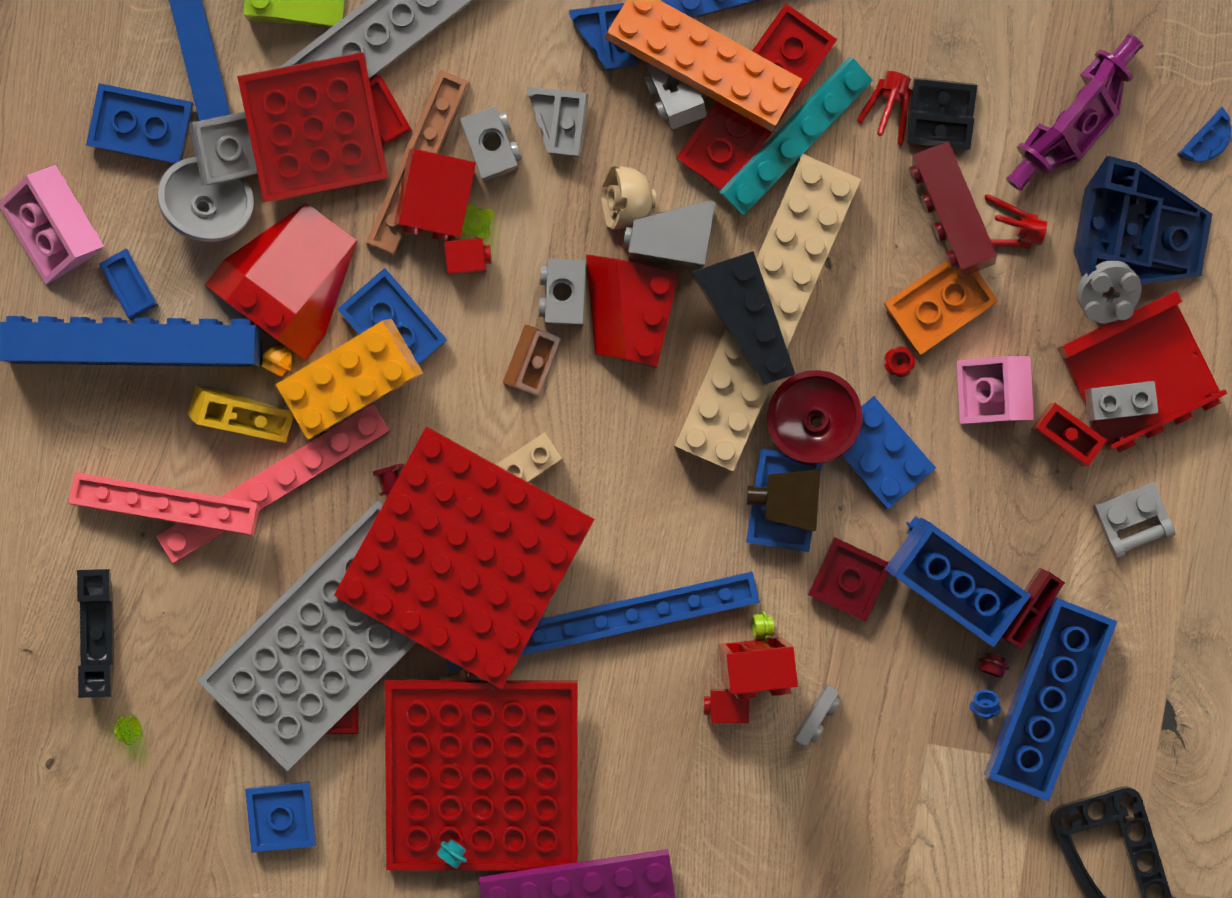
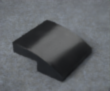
[907,77,978,150]

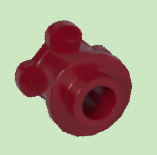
[372,463,405,497]

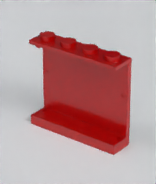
[1058,291,1228,453]

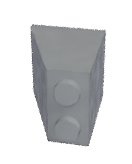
[623,200,716,270]

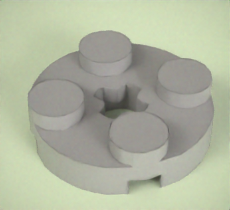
[1076,261,1142,323]

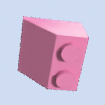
[957,356,1034,424]

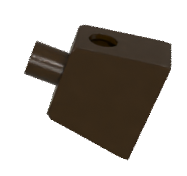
[746,470,821,531]

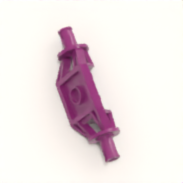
[1006,33,1144,192]

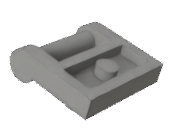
[1094,482,1176,559]

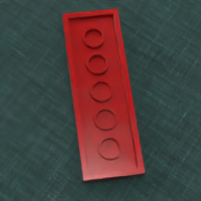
[676,3,837,190]

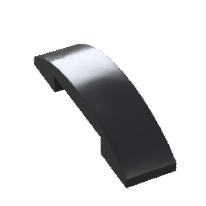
[77,569,114,698]

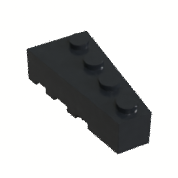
[691,251,795,386]

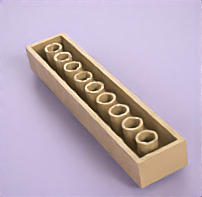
[674,154,861,472]

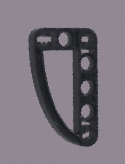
[1050,786,1172,898]

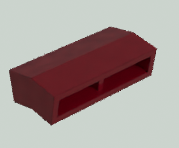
[1001,568,1065,649]

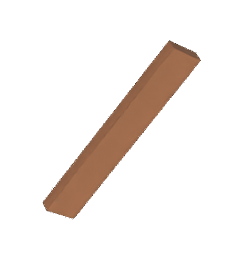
[366,69,470,257]

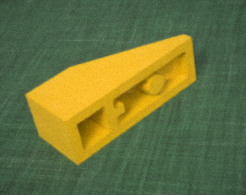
[187,385,294,443]

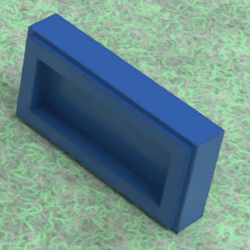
[99,248,158,320]

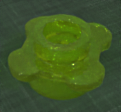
[462,203,495,239]

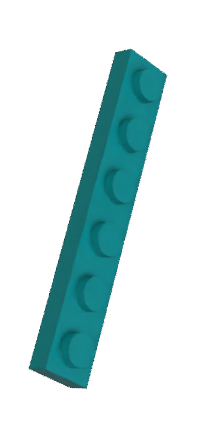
[719,57,873,216]

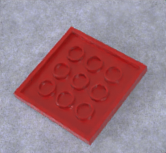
[237,52,389,202]

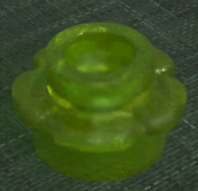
[114,715,142,745]

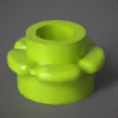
[752,611,774,642]

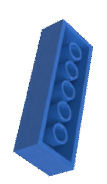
[984,598,1117,801]

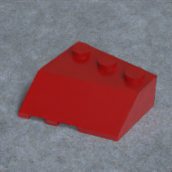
[586,254,679,368]

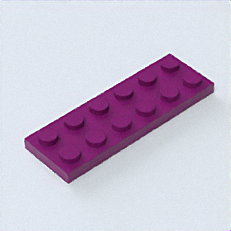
[479,849,676,898]

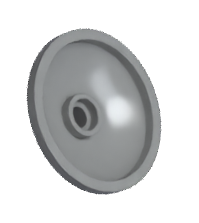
[157,157,254,242]

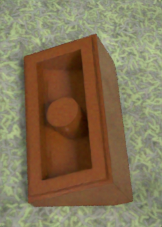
[503,325,561,397]

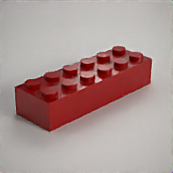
[718,637,798,699]

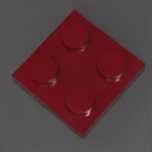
[807,537,889,622]

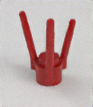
[857,71,912,146]
[985,194,1047,249]

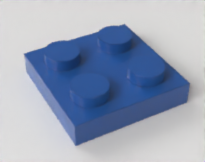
[245,781,316,853]

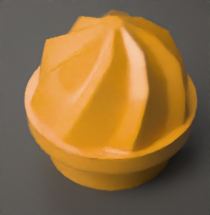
[261,345,292,377]

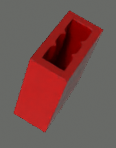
[394,148,476,241]

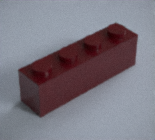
[909,141,997,278]

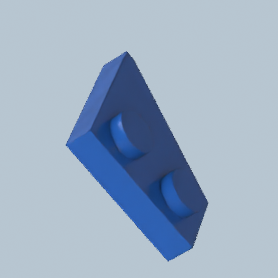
[569,3,637,71]

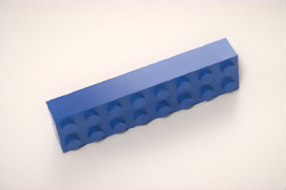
[0,316,263,367]

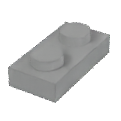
[793,683,840,746]

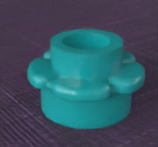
[437,839,467,869]

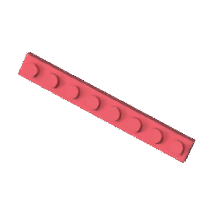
[156,404,390,563]

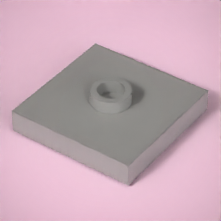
[189,112,258,186]

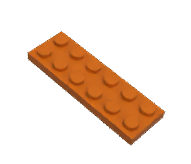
[604,0,802,132]

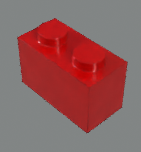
[1031,402,1107,467]

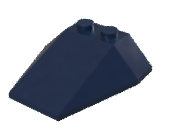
[1073,156,1212,288]

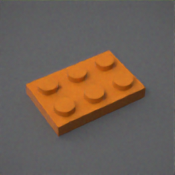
[883,260,998,356]

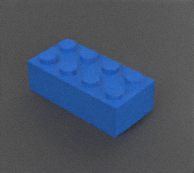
[884,518,1031,647]

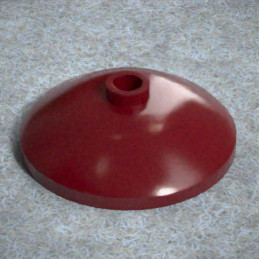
[767,370,863,464]

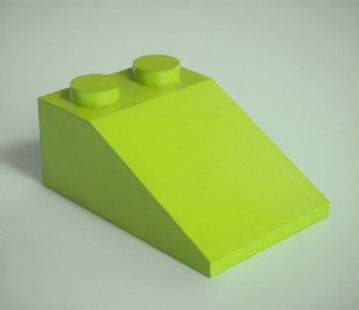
[244,0,345,28]

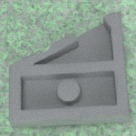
[527,87,589,158]

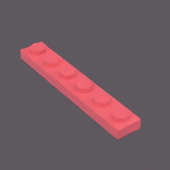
[68,472,260,536]

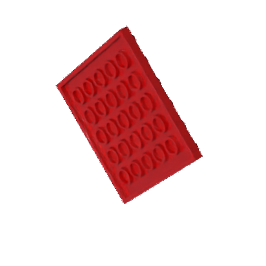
[333,427,596,689]
[385,680,578,871]

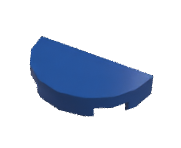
[1177,106,1231,162]

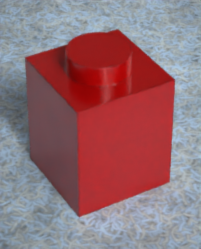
[444,238,492,276]
[704,689,749,724]

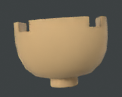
[601,166,656,229]

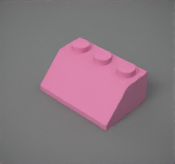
[0,165,104,284]

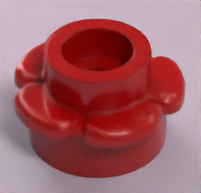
[885,346,916,377]

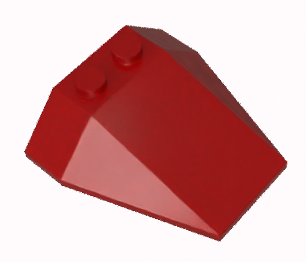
[205,203,357,361]

